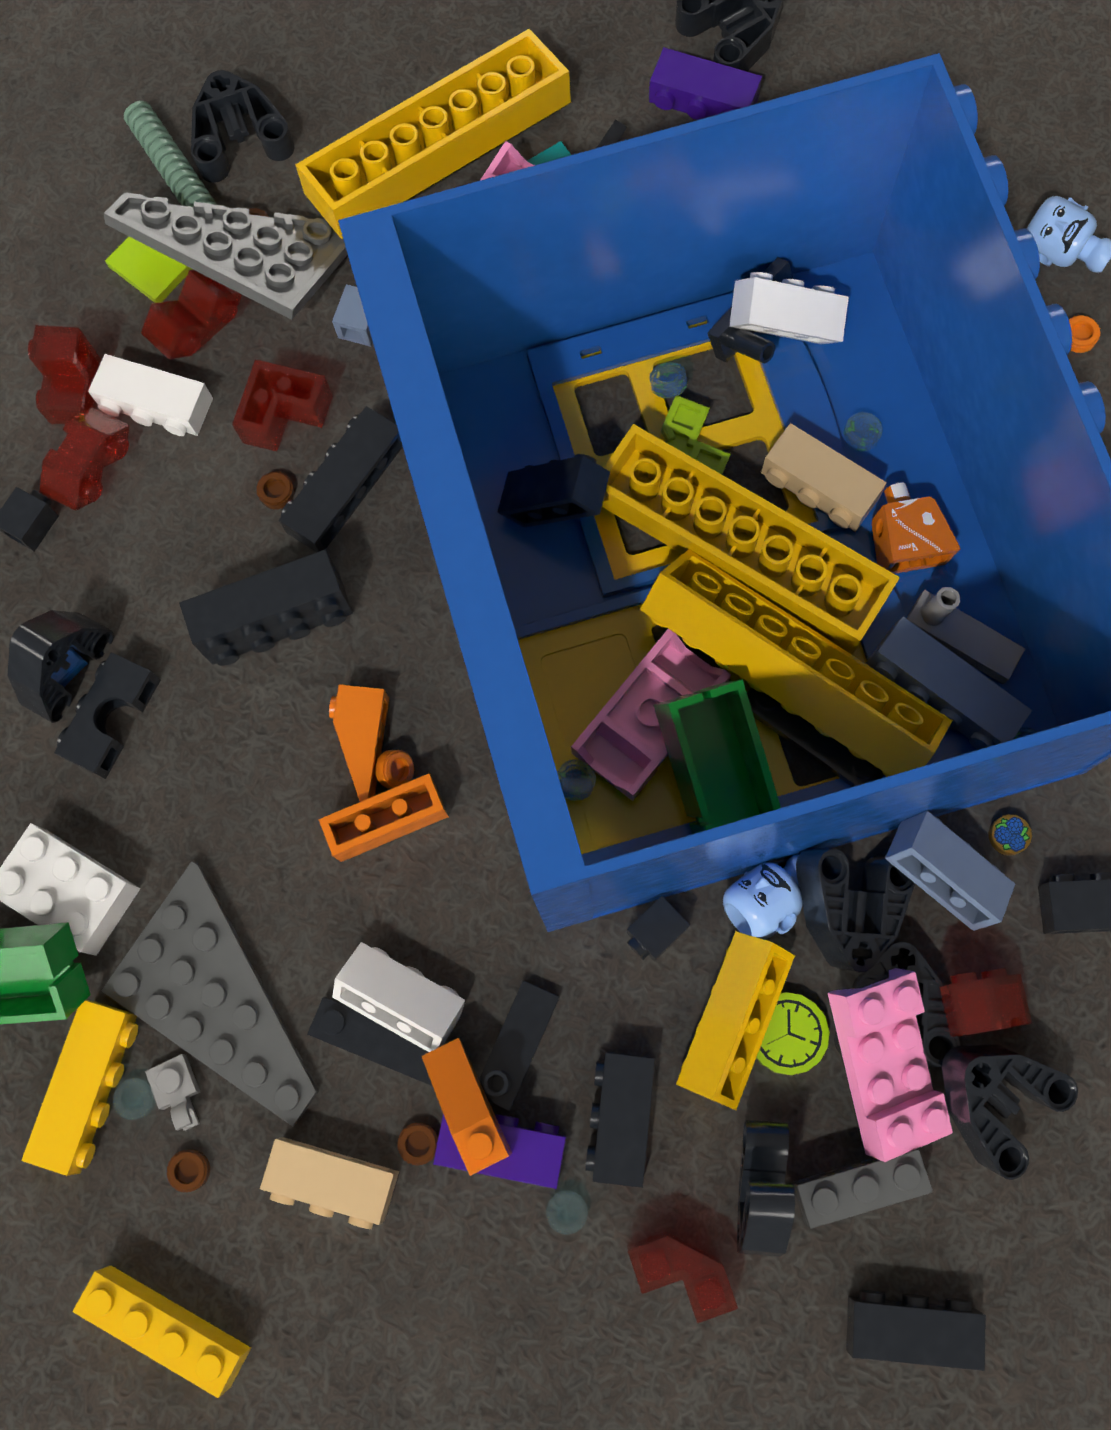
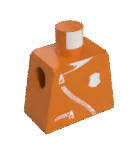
[871,483,960,574]

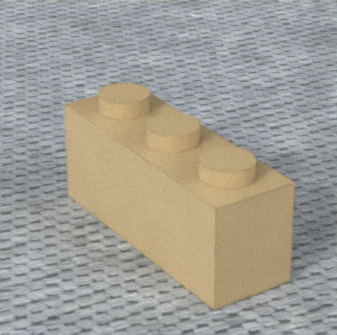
[761,423,887,532]
[260,1137,399,1229]

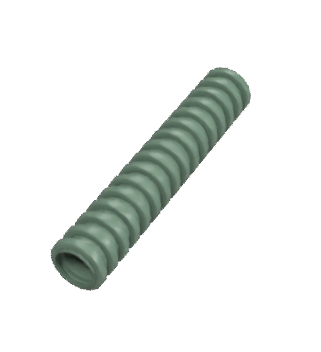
[124,101,218,207]

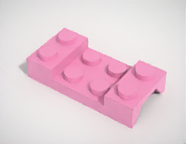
[571,629,731,801]
[828,968,953,1162]

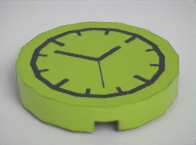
[756,992,830,1075]

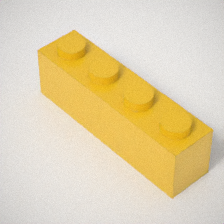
[676,931,795,1110]
[21,1000,138,1176]
[72,1265,251,1398]

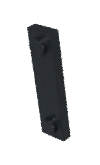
[747,687,884,787]
[307,997,471,1086]

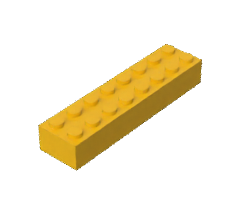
[295,29,571,239]
[602,424,900,655]
[640,549,953,777]

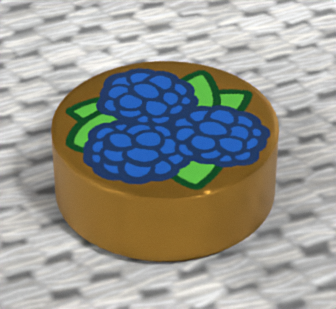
[988,814,1032,855]

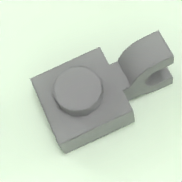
[145,1054,200,1131]

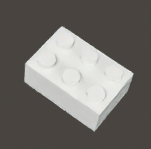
[0,823,141,956]

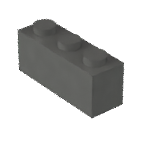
[791,1149,933,1229]

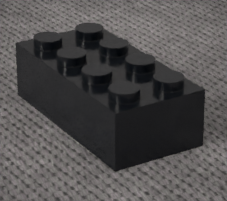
[179,549,353,666]

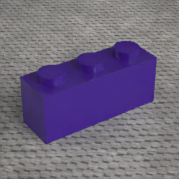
[649,47,762,120]
[433,1114,567,1189]

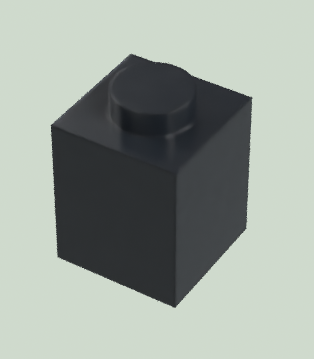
[0,487,59,552]
[627,896,690,962]

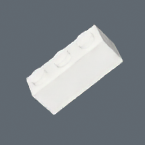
[729,272,849,344]
[88,354,213,436]
[332,942,465,1052]

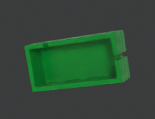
[653,680,781,834]
[0,922,91,1024]

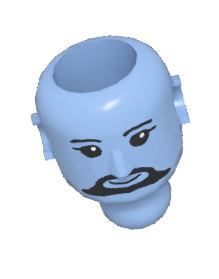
[1027,196,1111,273]
[723,854,803,940]

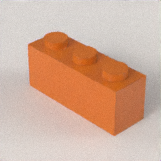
[318,773,449,862]

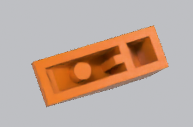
[329,685,389,802]
[421,1038,512,1176]

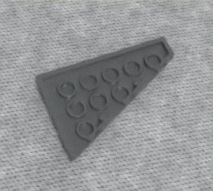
[104,192,348,320]
[101,861,319,1127]

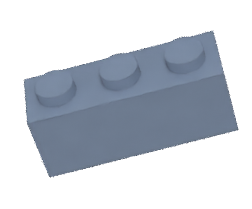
[885,811,1015,931]

